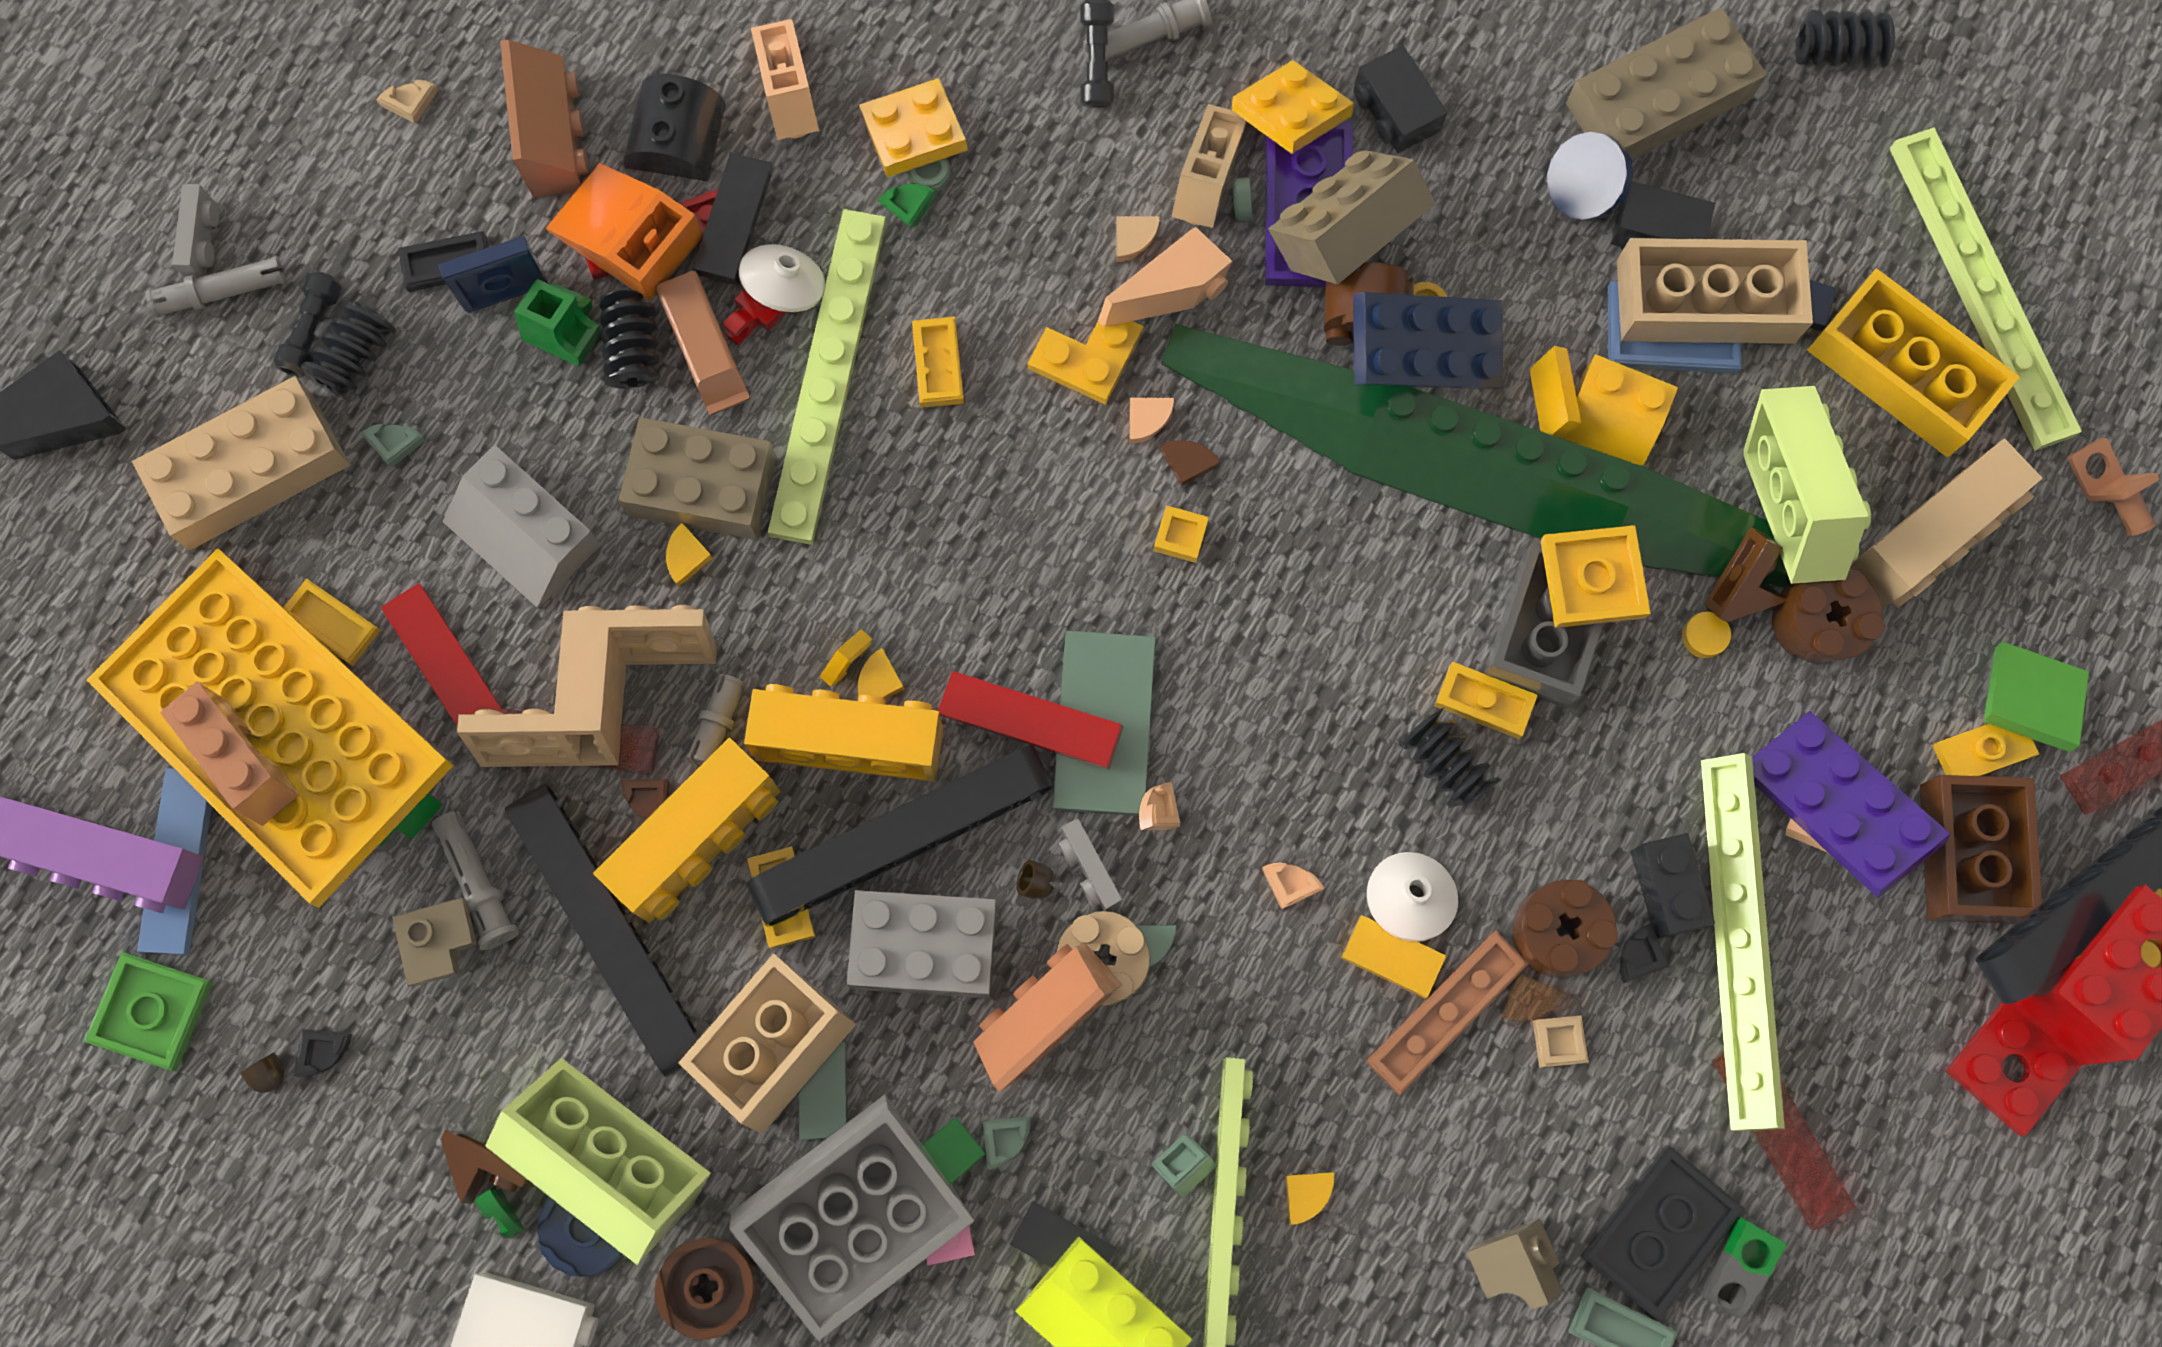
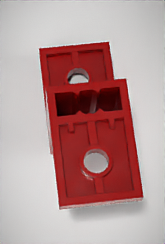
[1945,885,2162,1136]

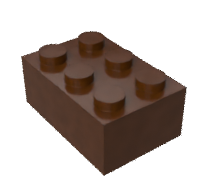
[1920,775,2042,924]

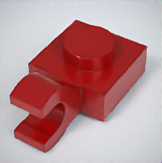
[723,289,786,346]

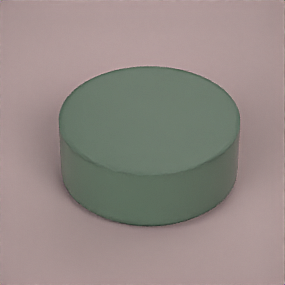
[907,158,950,191]
[1232,177,1253,222]

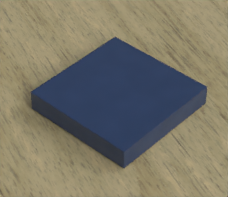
[438,236,548,313]

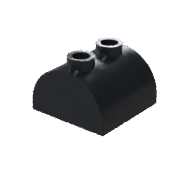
[623,74,726,182]

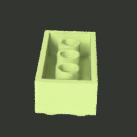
[1743,386,1871,584]
[486,1058,711,1265]

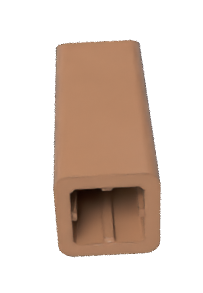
[656,271,750,416]

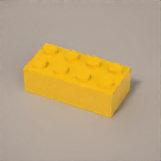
[1807,268,2020,458]
[744,684,943,782]
[593,737,781,923]

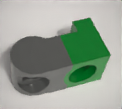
[1702,1217,1787,1318]

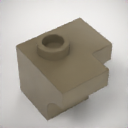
[392,898,477,987]
[1467,1218,1563,1310]

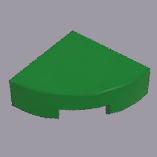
[878,183,939,227]
[475,1189,525,1239]

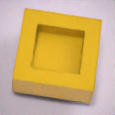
[1154,505,1209,563]

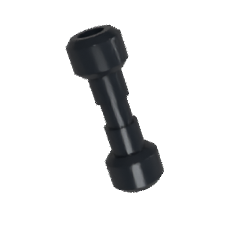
[1080,0,1114,107]
[273,271,342,377]

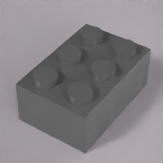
[1483,541,1604,708]

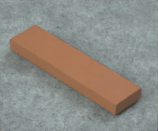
[1365,930,1529,1096]

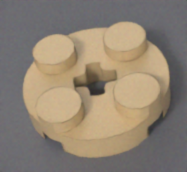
[1057,911,1150,1006]

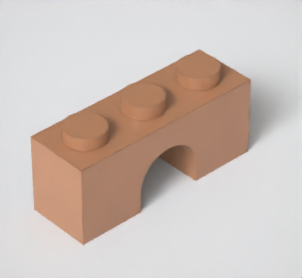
[160,681,300,826]

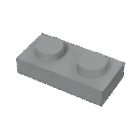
[172,184,220,278]
[1058,818,1122,912]

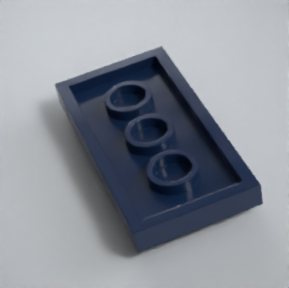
[1353,292,1503,389]

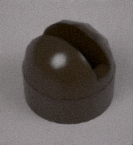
[1016,860,1055,899]
[240,1052,285,1093]

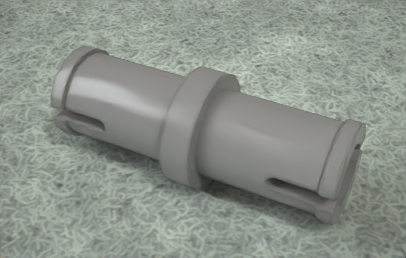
[686,674,746,766]

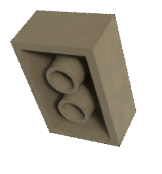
[1268,150,1436,285]
[618,417,777,540]

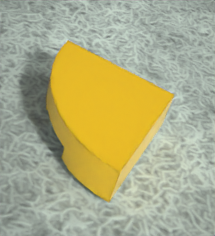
[666,523,713,587]
[819,629,873,687]
[858,648,904,699]
[1285,1172,1334,1225]

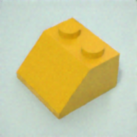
[1564,354,1678,466]

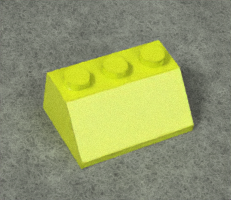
[1015,1237,1192,1347]

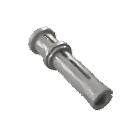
[1083,0,1212,61]
[431,811,520,950]

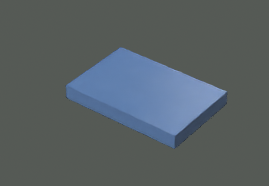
[1608,281,1742,373]

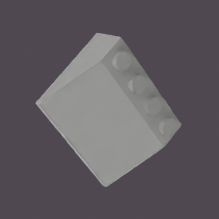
[730,1094,974,1341]

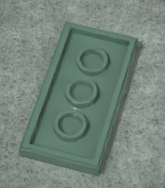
[1053,631,1155,816]

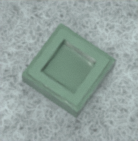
[1151,1132,1217,1198]

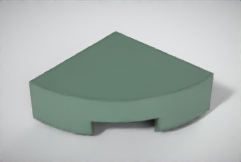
[361,424,426,468]
[1135,925,1176,968]
[983,1116,1030,1170]

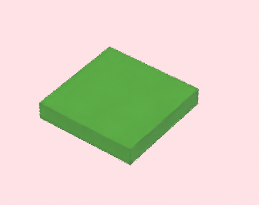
[1983,641,2089,753]
[84,952,213,1071]

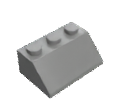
[443,444,601,609]

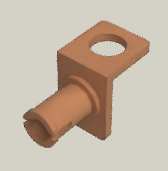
[2068,438,2160,536]

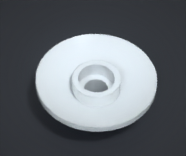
[739,244,825,312]
[1367,852,1458,942]

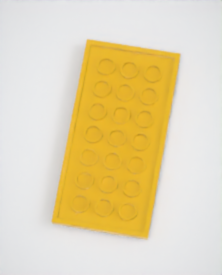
[87,548,454,908]

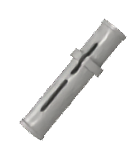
[145,256,287,318]

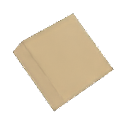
[1533,1015,1589,1068]

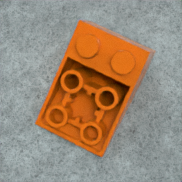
[546,163,703,302]

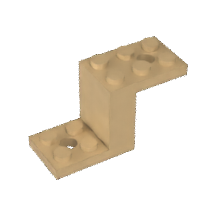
[457,605,717,767]

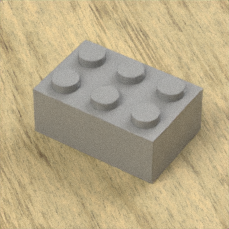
[847,890,997,998]

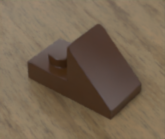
[1704,527,1787,622]
[440,1130,534,1204]

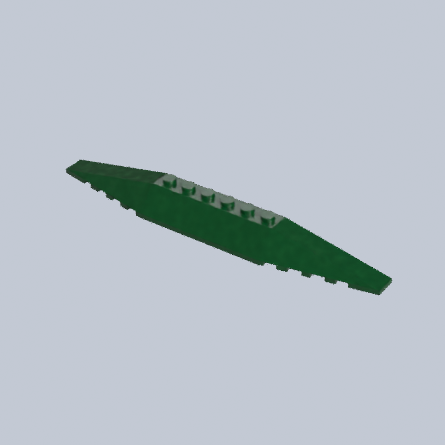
[1161,324,1790,588]

